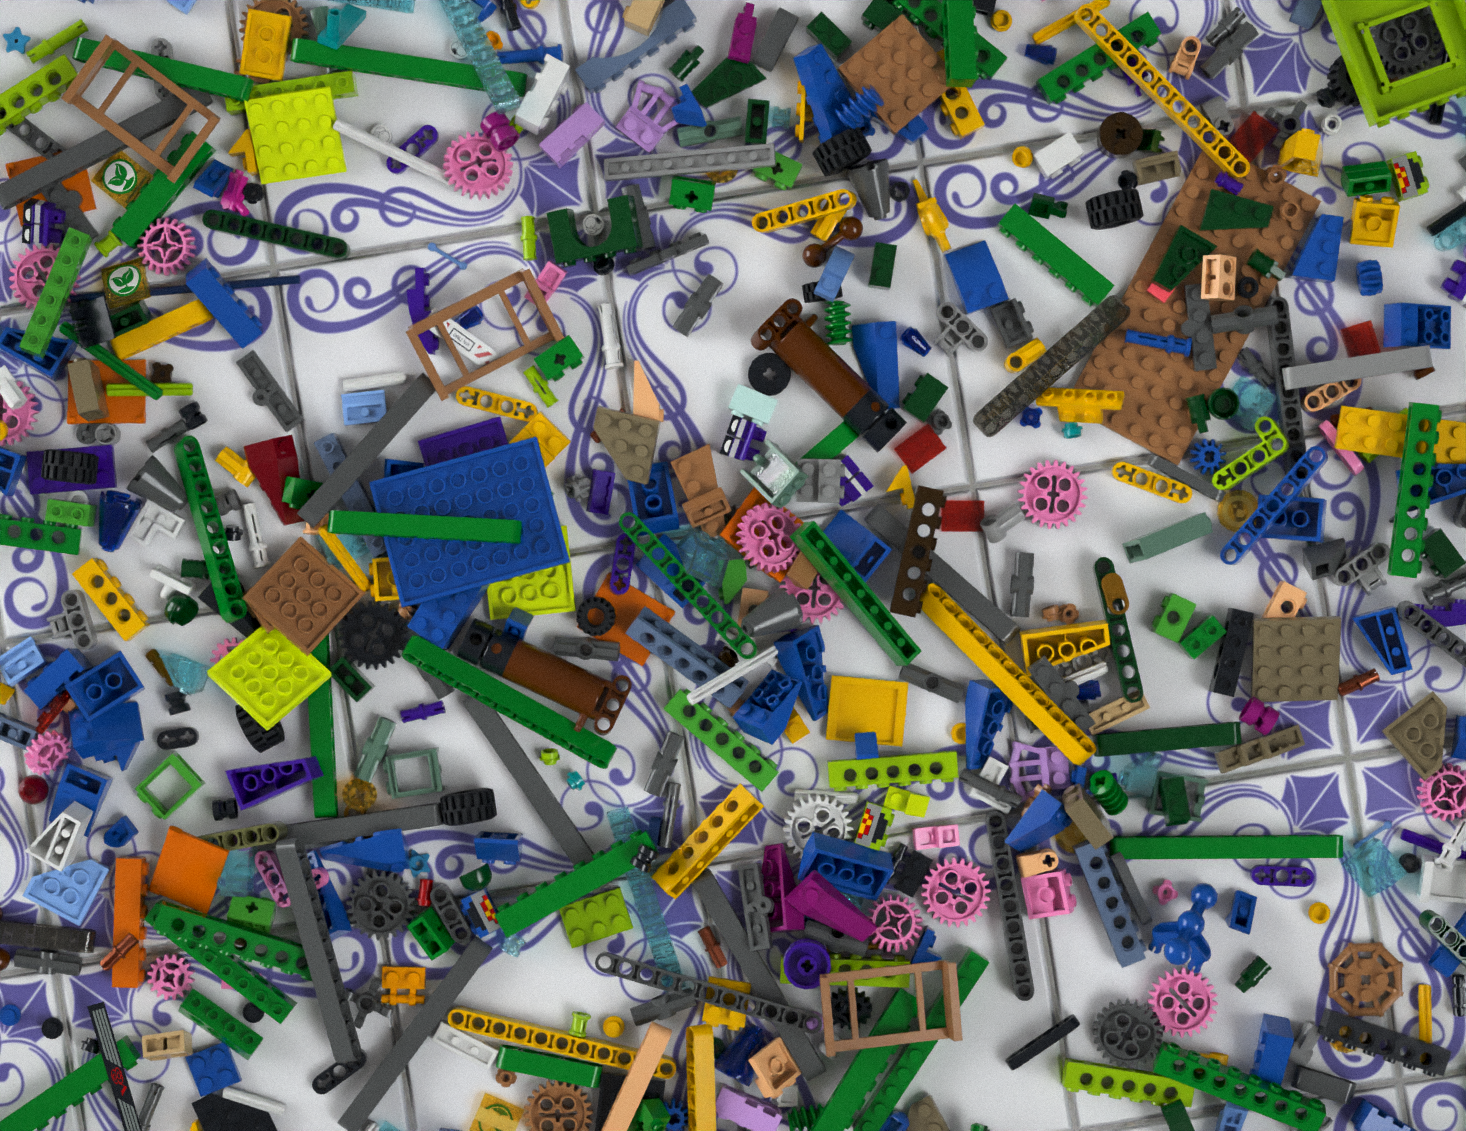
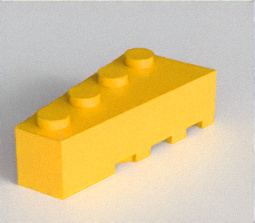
[1277,128,1323,178]
[1019,620,1110,677]

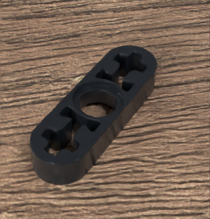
[312,1049,367,1095]

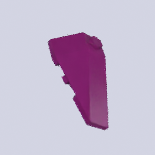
[761,843,805,934]
[785,869,878,942]

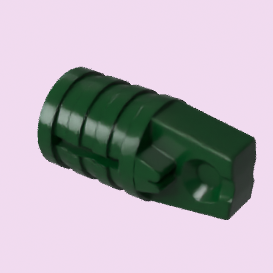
[668,45,704,82]
[1246,248,1286,281]
[1185,394,1211,434]
[181,558,221,580]
[1235,955,1272,993]

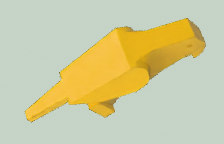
[913,179,952,253]

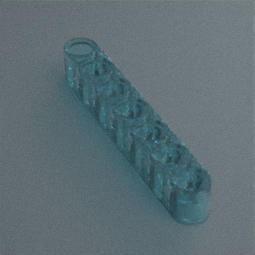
[439,0,520,115]

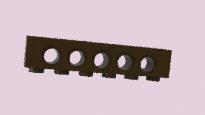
[889,485,947,618]

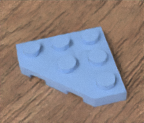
[22,858,111,926]

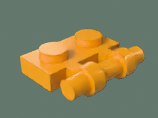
[381,965,426,1006]

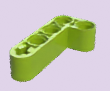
[1212,417,1289,490]

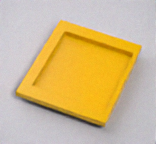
[825,675,909,747]

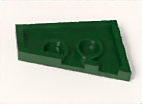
[691,57,767,109]
[1199,189,1274,231]
[1151,225,1218,292]

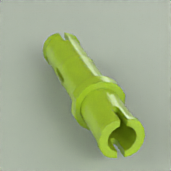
[26,19,89,64]

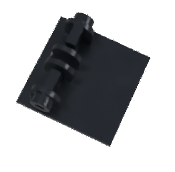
[69,296,116,349]

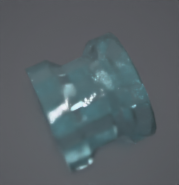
[772,106,791,129]
[499,934,526,957]

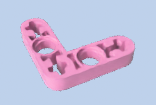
[254,850,329,908]

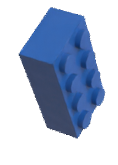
[407,584,490,650]

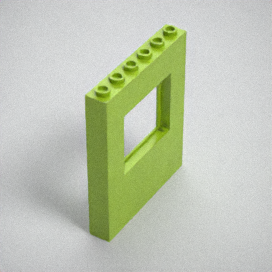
[1321,0,1466,128]

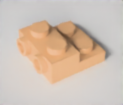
[748,1036,802,1099]

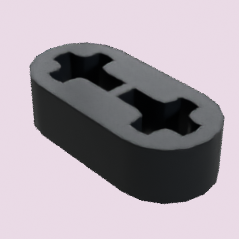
[157,727,199,750]

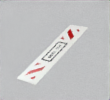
[429,307,500,367]

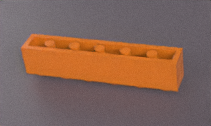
[112,856,149,988]

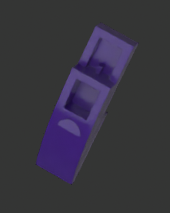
[407,268,439,355]
[1404,599,1466,627]

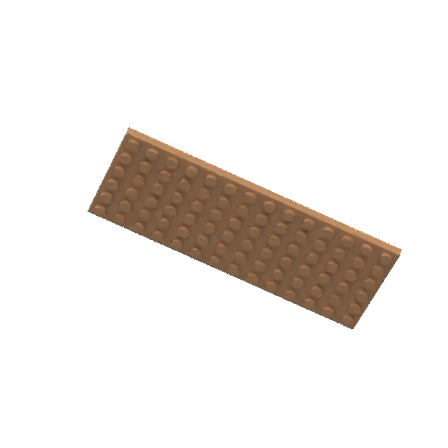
[1073,140,1321,466]

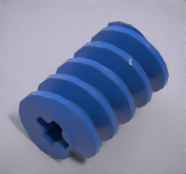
[835,84,884,129]

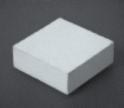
[777,1084,799,1107]

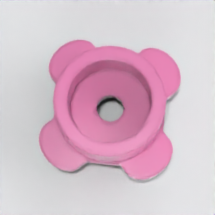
[1152,879,1178,905]

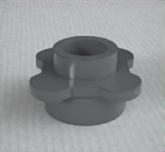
[927,410,952,435]

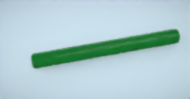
[59,321,163,400]

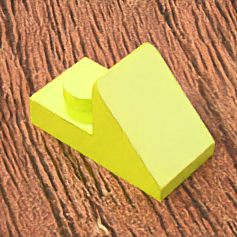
[883,785,930,818]

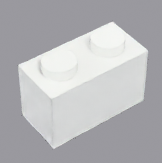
[1033,131,1084,179]

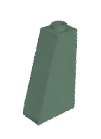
[1122,512,1213,563]

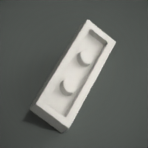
[432,1020,499,1070]

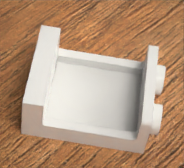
[1417,855,1466,904]

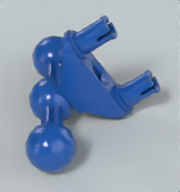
[1148,883,1218,973]

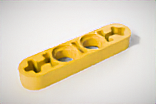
[456,386,538,422]
[1111,462,1192,503]

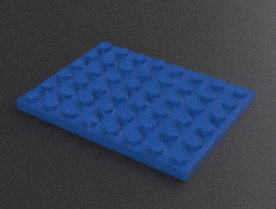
[369,437,570,608]

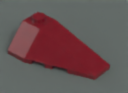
[243,435,305,526]

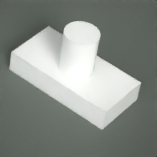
[149,564,197,600]

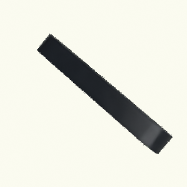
[1005,1014,1080,1070]

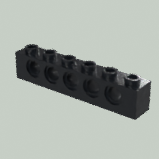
[1317,1008,1452,1077]

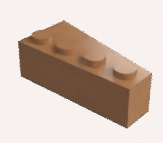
[671,444,726,540]

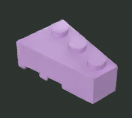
[539,102,605,169]
[715,1083,782,1131]

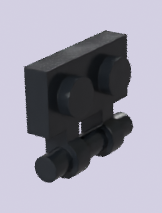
[886,843,933,898]

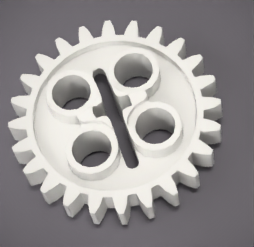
[783,793,853,859]

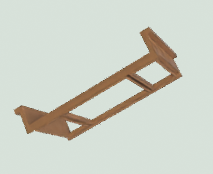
[61,34,221,183]
[406,268,564,401]
[819,960,963,1057]

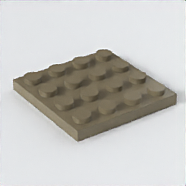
[1251,616,1341,702]

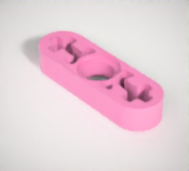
[1317,420,1364,476]

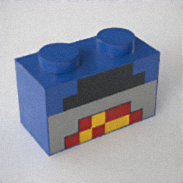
[460,887,501,939]

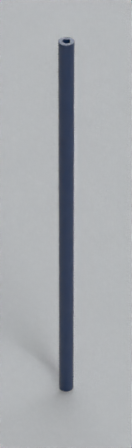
[66,275,300,304]

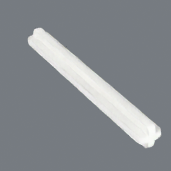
[687,644,778,705]

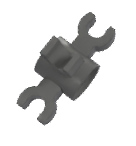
[1264,100,1307,150]
[345,976,393,1029]

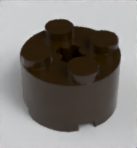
[1097,112,1143,159]

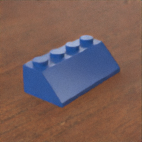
[798,832,894,901]

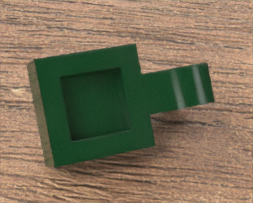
[1028,193,1068,219]

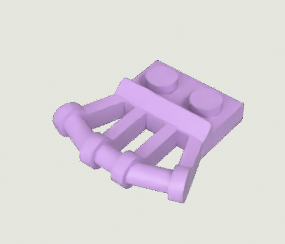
[616,80,681,154]
[1008,741,1071,803]

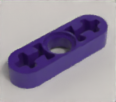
[386,125,439,175]
[609,533,636,595]
[1250,865,1314,887]

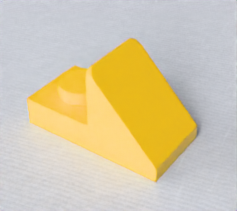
[228,129,260,176]
[886,465,915,509]
[784,707,810,744]

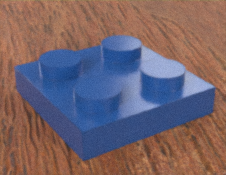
[185,1042,242,1097]

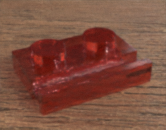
[1229,110,1278,163]
[1340,320,1381,358]
[894,424,947,474]
[941,500,984,532]
[35,690,71,735]

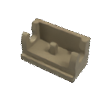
[1132,150,1181,186]

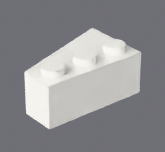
[514,54,570,135]
[25,801,93,872]

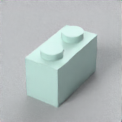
[728,384,778,427]

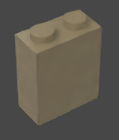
[67,357,110,422]
[1062,783,1113,850]

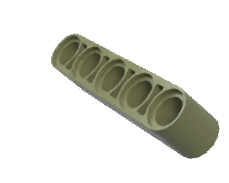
[196,821,288,851]

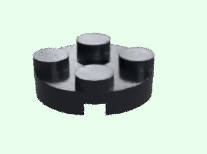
[748,353,791,396]

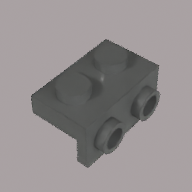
[990,298,1034,349]

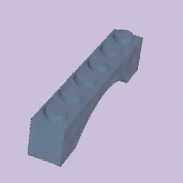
[575,0,697,94]

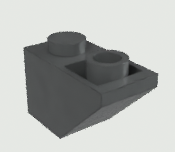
[1302,538,1346,580]

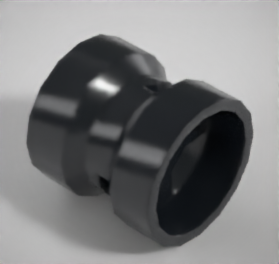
[178,401,208,430]
[164,690,191,716]
[212,797,238,821]
[630,843,659,873]

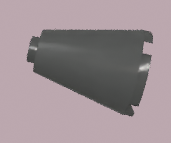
[846,158,890,220]
[126,455,188,512]
[741,588,803,637]

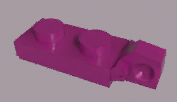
[727,2,757,64]

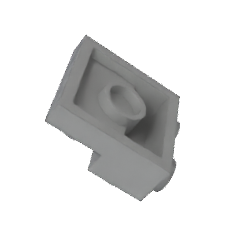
[796,458,845,503]

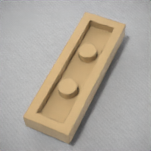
[1088,690,1150,736]

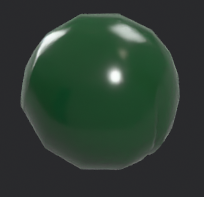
[1206,387,1240,420]
[164,594,199,626]
[459,863,492,891]

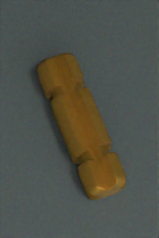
[145,649,179,687]

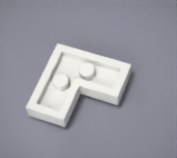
[127,500,187,547]
[969,756,1012,814]

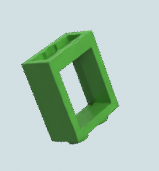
[135,752,206,820]

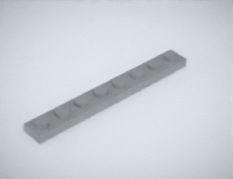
[604,143,776,182]

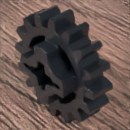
[831,986,872,1030]

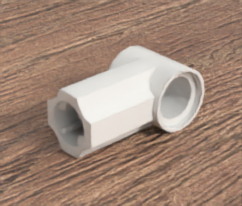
[0,365,28,410]

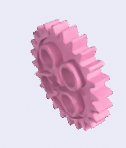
[443,131,513,200]
[9,244,81,310]
[0,381,39,446]
[1017,460,1088,529]
[736,503,801,573]
[779,572,844,625]
[921,857,991,928]
[1147,967,1218,1038]

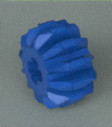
[1356,260,1383,296]
[1189,439,1226,475]
[663,1098,688,1131]

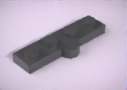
[41,182,99,240]
[626,232,709,276]
[1180,283,1217,372]
[236,350,304,432]
[1027,655,1096,732]
[737,863,775,952]

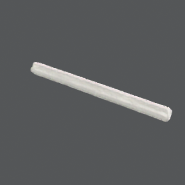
[333,119,469,194]

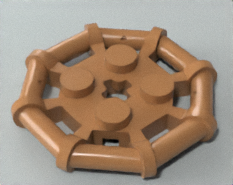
[1327,941,1404,1017]

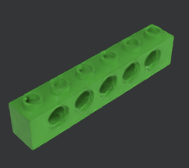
[19,227,92,359]
[664,688,779,792]

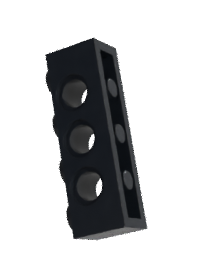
[1209,608,1254,697]

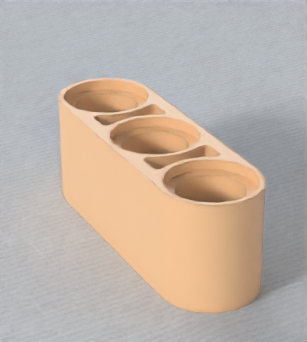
[1300,378,1362,412]

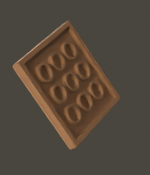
[837,14,951,135]
[242,536,365,656]

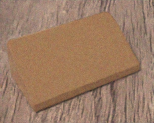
[682,487,732,529]
[786,551,818,589]

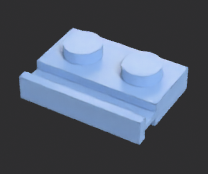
[341,390,387,426]
[0,636,48,687]

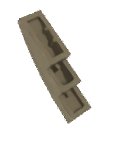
[1214,724,1305,774]

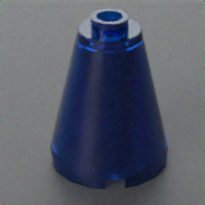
[98,490,143,552]
[714,1024,765,1087]

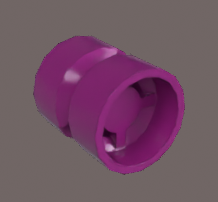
[480,110,520,152]
[1239,696,1280,735]

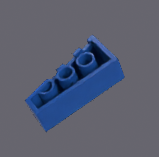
[793,44,859,144]
[186,258,263,349]
[1350,1098,1417,1131]

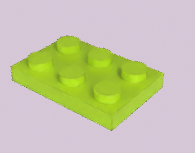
[559,887,633,949]

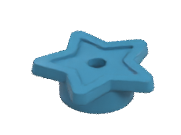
[3,27,31,54]
[409,850,430,878]

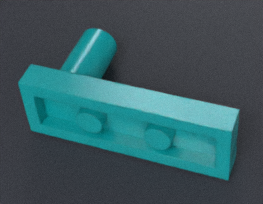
[317,4,366,50]

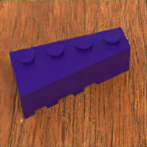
[225,756,324,811]

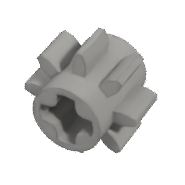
[565,473,591,502]

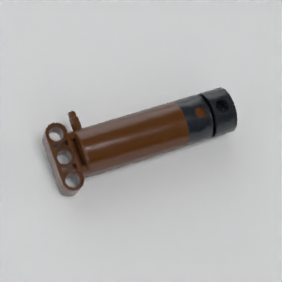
[751,298,907,453]
[457,618,632,736]

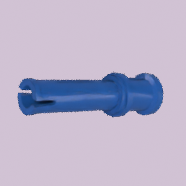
[497,44,563,65]
[1125,329,1192,357]

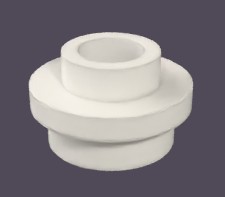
[1321,114,1343,135]

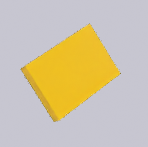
[239,9,292,81]

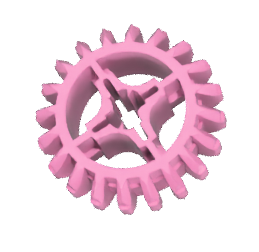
[137,217,196,276]
[1417,763,1466,821]
[867,894,923,953]

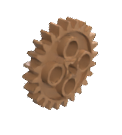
[239,0,310,62]
[523,1079,593,1131]

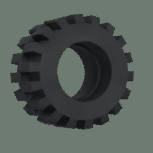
[1327,55,1386,107]
[812,127,872,177]
[1085,189,1144,230]
[41,449,99,485]
[235,704,285,753]
[440,788,497,826]

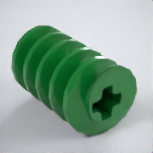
[824,301,852,346]
[1090,770,1128,816]
[787,1102,827,1131]

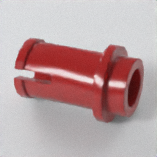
[416,879,434,906]

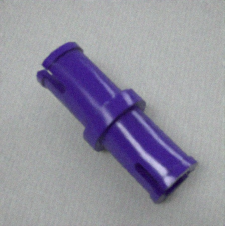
[400,700,446,723]

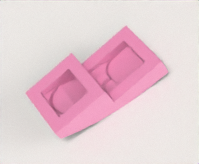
[524,260,568,304]
[912,824,960,850]

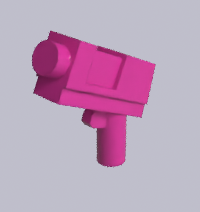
[220,169,249,216]

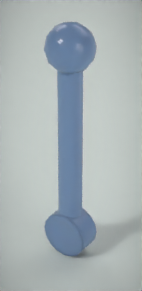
[428,243,467,270]
[1353,821,1392,849]

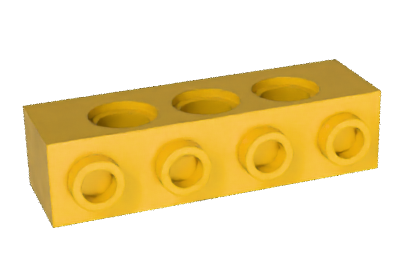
[936,49,985,139]
[72,558,150,642]

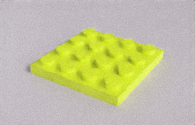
[244,86,347,184]
[487,526,576,620]
[207,626,332,731]

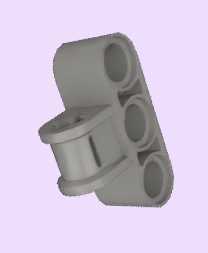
[933,302,988,357]
[1331,543,1390,596]
[46,590,98,650]

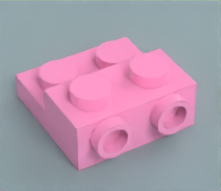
[1021,868,1077,920]

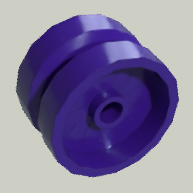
[783,938,831,990]

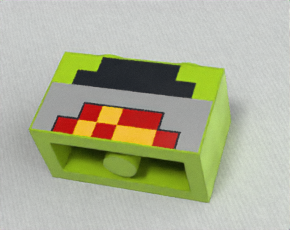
[1386,151,1429,202]
[854,800,895,851]

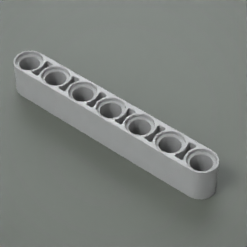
[1282,345,1433,390]

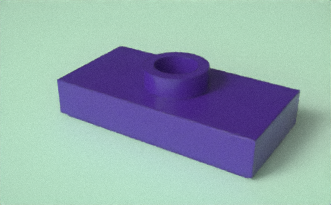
[586,469,616,515]

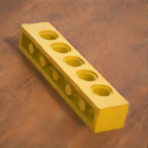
[651,783,764,900]

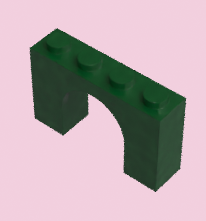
[547,195,643,268]

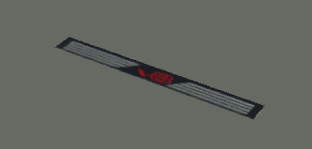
[87,1002,142,1131]

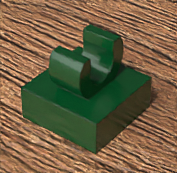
[1137,129,1165,153]

